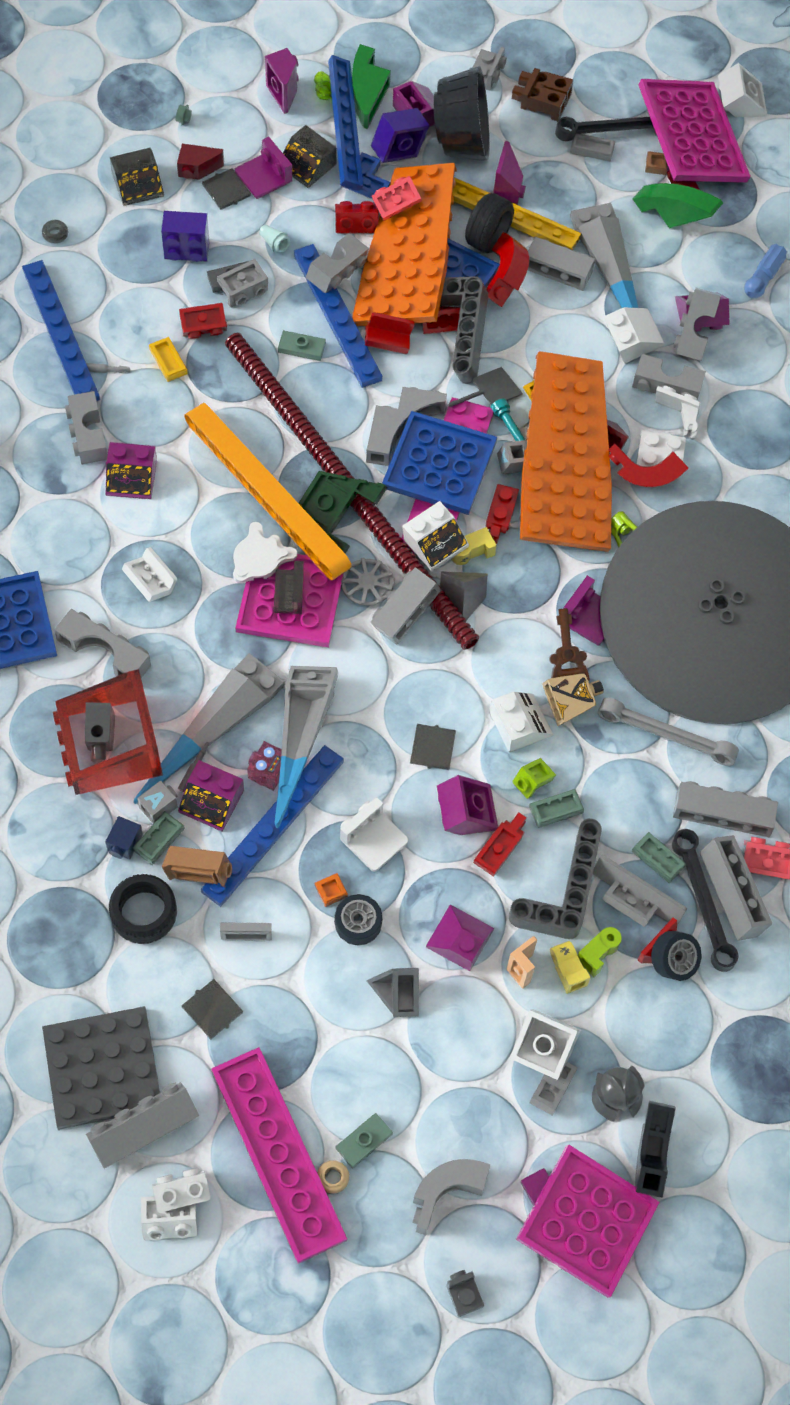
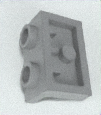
[472,47,507,91]
[217,259,268,308]

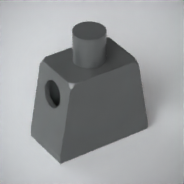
[85,702,115,763]

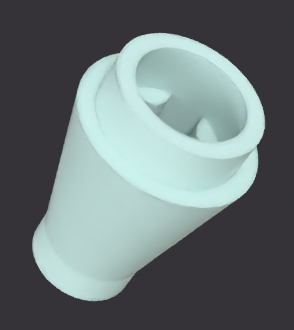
[259,225,290,253]

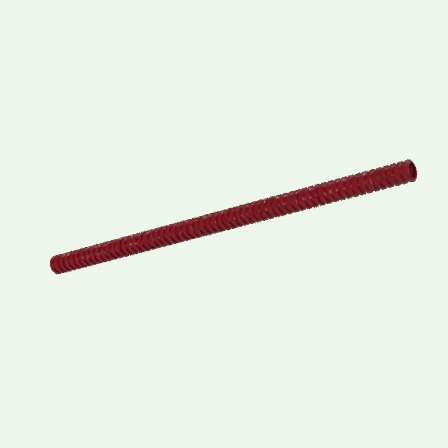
[225,333,479,650]

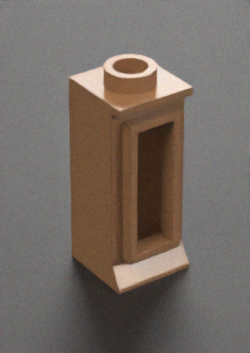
[162,846,232,887]

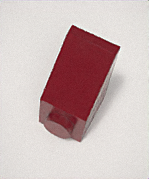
[177,143,224,180]

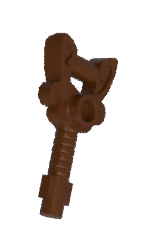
[549,608,590,681]

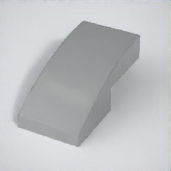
[529,1062,578,1116]

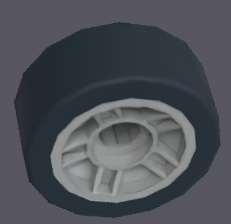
[334,894,383,945]
[651,930,702,981]

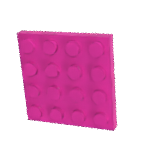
[235,554,344,648]
[516,1145,660,1298]

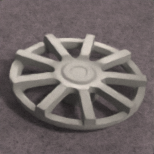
[341,558,394,606]

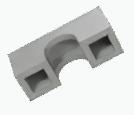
[305,233,369,293]
[674,288,721,361]
[632,354,706,400]
[65,391,108,464]

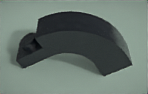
[635,1101,676,1198]

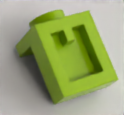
[512,758,556,799]

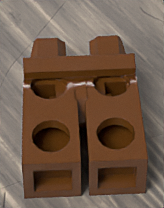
[511,68,574,122]

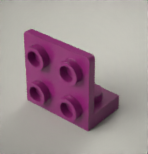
[235,137,292,199]
[563,575,604,646]

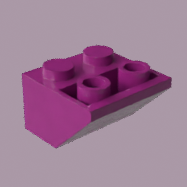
[393,81,435,127]

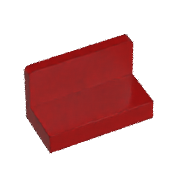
[365,312,415,354]

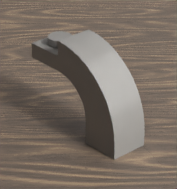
[413,1159,491,1235]

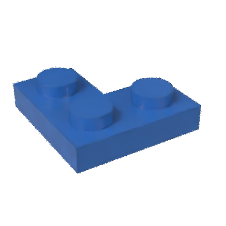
[344,152,390,199]

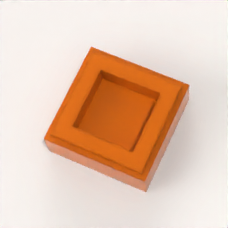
[315,873,348,907]

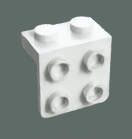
[340,797,408,872]

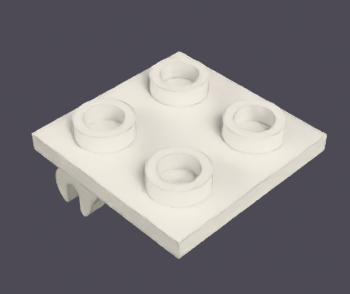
[655,386,700,439]

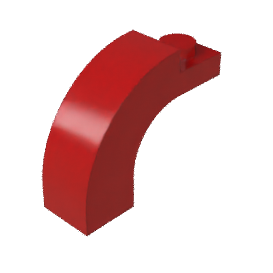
[486,232,529,307]
[608,443,689,487]

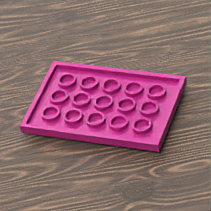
[638,79,751,183]

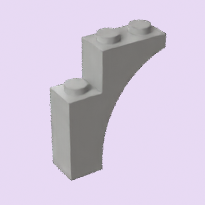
[366,387,447,466]

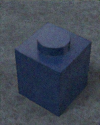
[105,816,143,860]

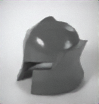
[592,1065,645,1122]

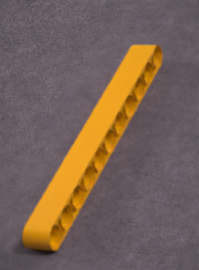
[184,403,352,581]

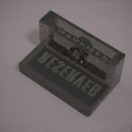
[274,561,304,614]

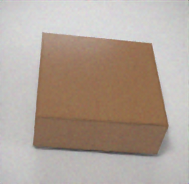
[645,151,667,175]

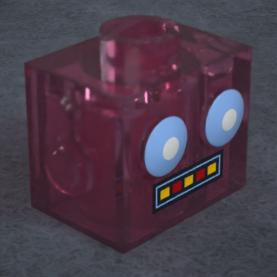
[247,741,282,791]

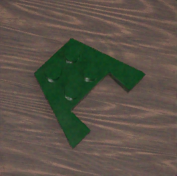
[299,471,388,554]

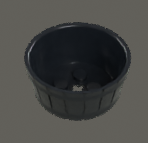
[434,66,490,160]

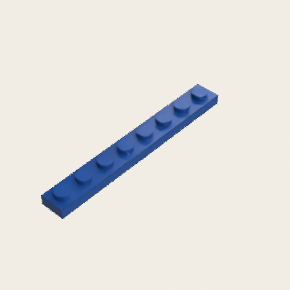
[328,55,363,191]
[294,244,382,388]
[22,260,100,401]
[201,745,344,907]

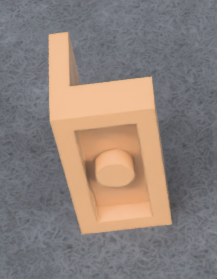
[506,936,537,989]

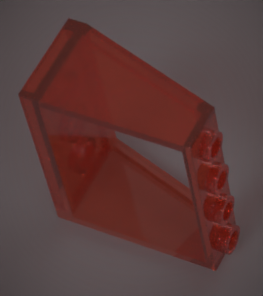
[53,669,163,795]

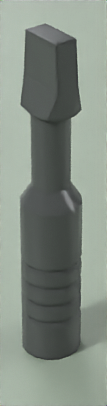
[178,742,210,792]

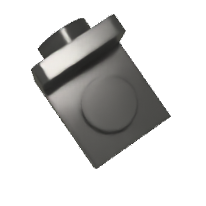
[446,1270,484,1317]

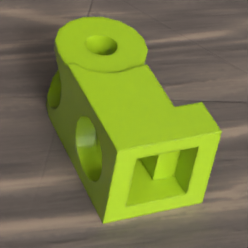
[577,927,622,977]

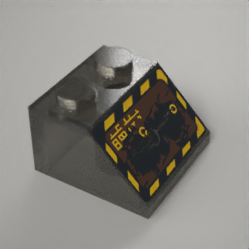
[283,125,337,188]
[110,147,164,206]

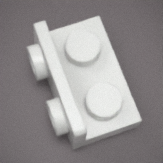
[141,1196,197,1241]

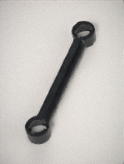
[555,117,654,141]
[672,829,739,972]

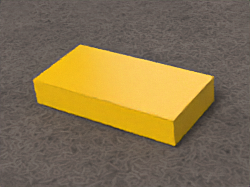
[149,337,188,382]

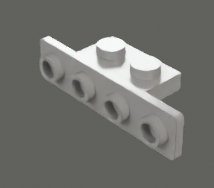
[593,855,687,927]

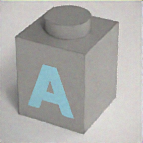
[497,440,527,474]
[137,781,178,824]

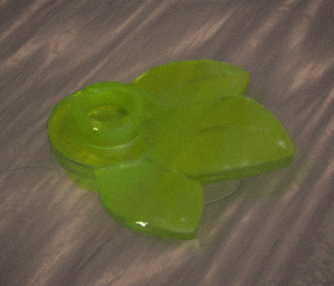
[314,71,332,100]

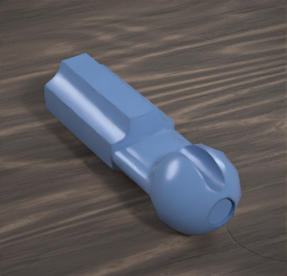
[744,244,787,298]

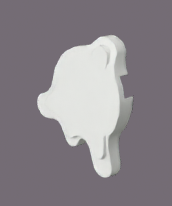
[233,522,297,583]

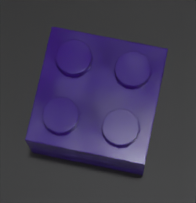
[370,108,430,163]
[161,211,209,262]

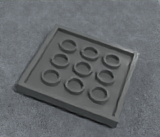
[42,1006,160,1130]

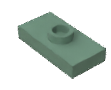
[278,330,326,361]
[529,789,584,828]
[133,812,185,865]
[632,832,686,883]
[335,1113,393,1169]

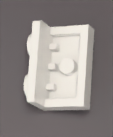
[122,547,177,602]
[152,1168,211,1213]

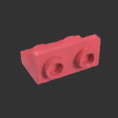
[372,176,422,221]
[743,837,790,879]

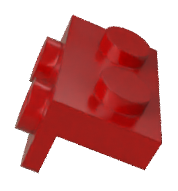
[335,201,378,233]
[179,303,227,339]

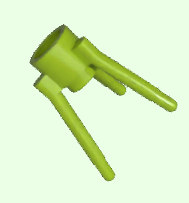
[611,511,637,547]

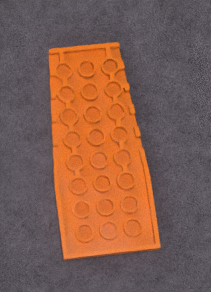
[352,163,457,327]
[520,351,612,552]

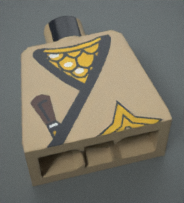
[542,674,604,726]

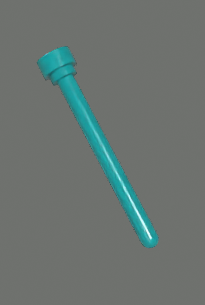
[490,398,527,442]

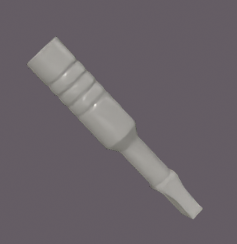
[86,363,130,373]

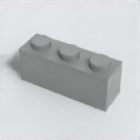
[528,237,595,291]
[371,567,441,645]

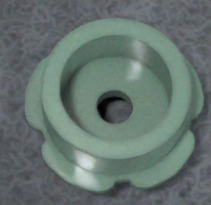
[176,105,192,125]

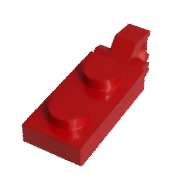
[486,484,519,544]
[473,812,527,877]

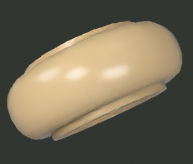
[317,1160,349,1194]

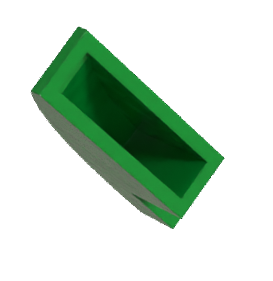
[352,44,391,129]
[633,183,723,228]

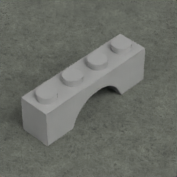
[54,609,151,687]

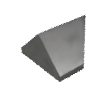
[440,571,488,621]
[366,968,419,1017]

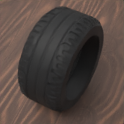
[465,193,514,253]
[109,874,177,944]

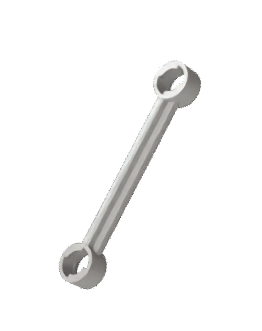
[598,698,739,766]

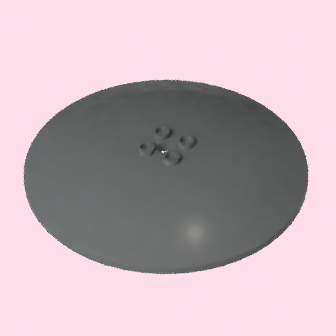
[600,501,790,724]

